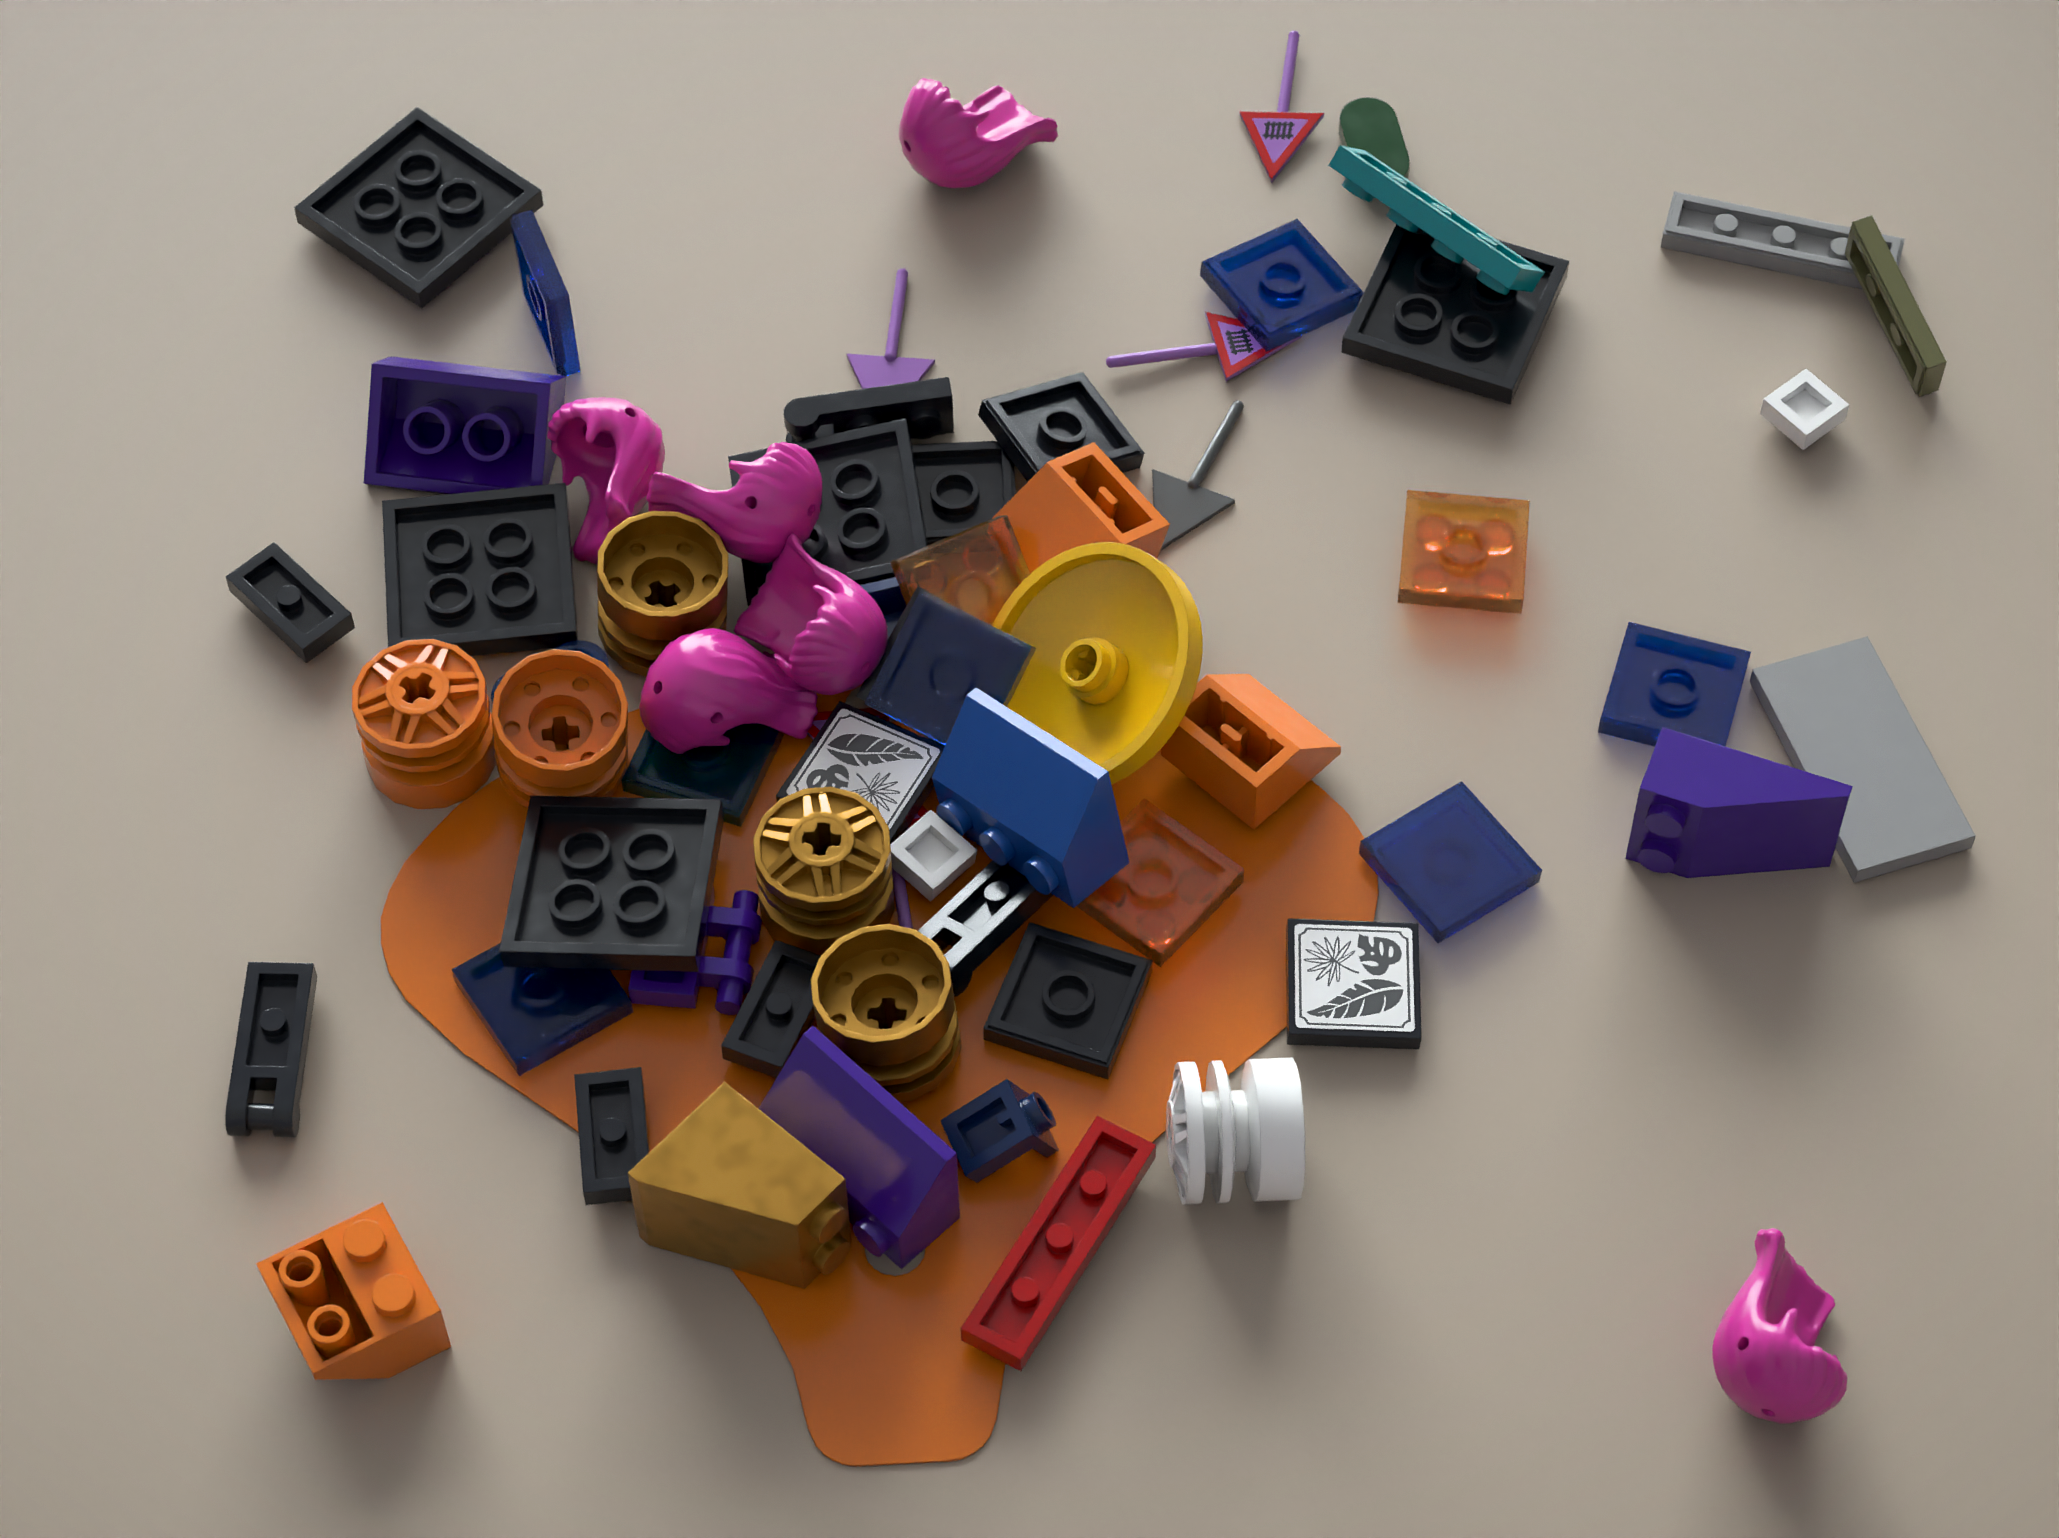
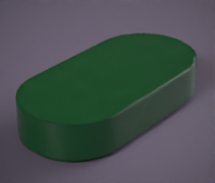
[1339,97,1410,179]

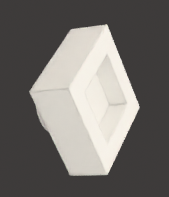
[1760,369,1849,450]
[890,810,978,902]

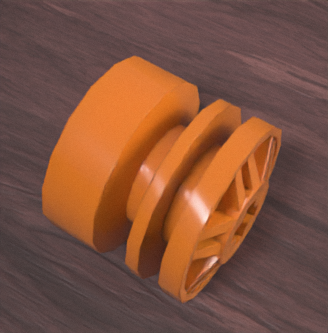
[352,639,495,809]
[492,649,628,808]

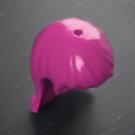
[899,78,1058,189]
[547,397,665,565]
[646,442,823,563]
[733,533,888,696]
[639,628,818,754]
[1712,1228,1848,1424]

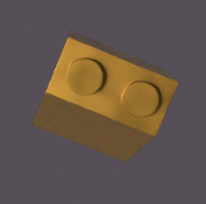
[628,1082,851,1289]

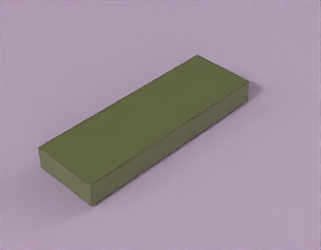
[1845,215,1947,397]

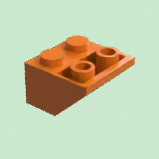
[984,442,1170,578]
[1161,674,1341,830]
[256,1202,451,1380]

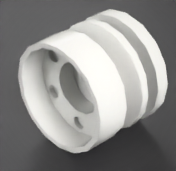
[1166,1057,1305,1205]

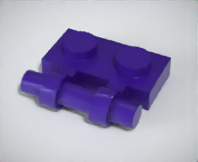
[628,887,762,1015]

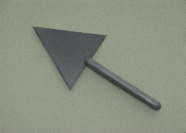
[1152,400,1244,551]

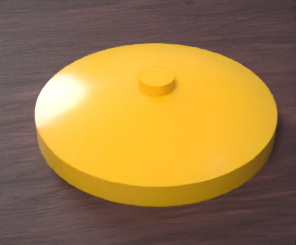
[991,542,1203,784]

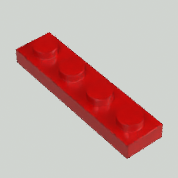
[960,1116,1156,1371]

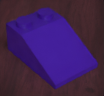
[1625,727,1853,878]

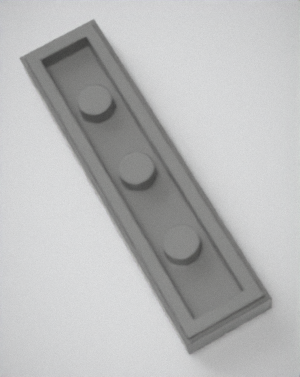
[1661,191,1905,289]

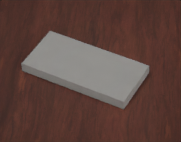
[1750,636,1976,883]

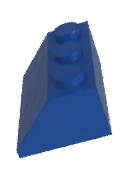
[932,688,1130,908]

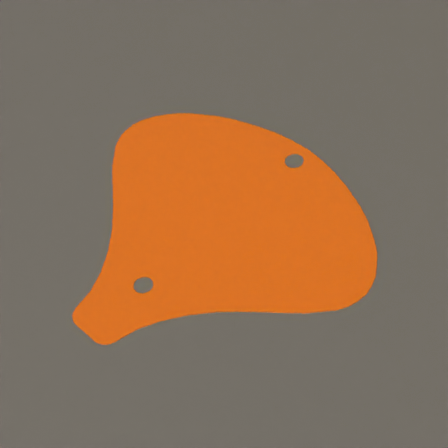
[381,682,1379,1467]

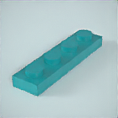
[1328,145,1544,295]

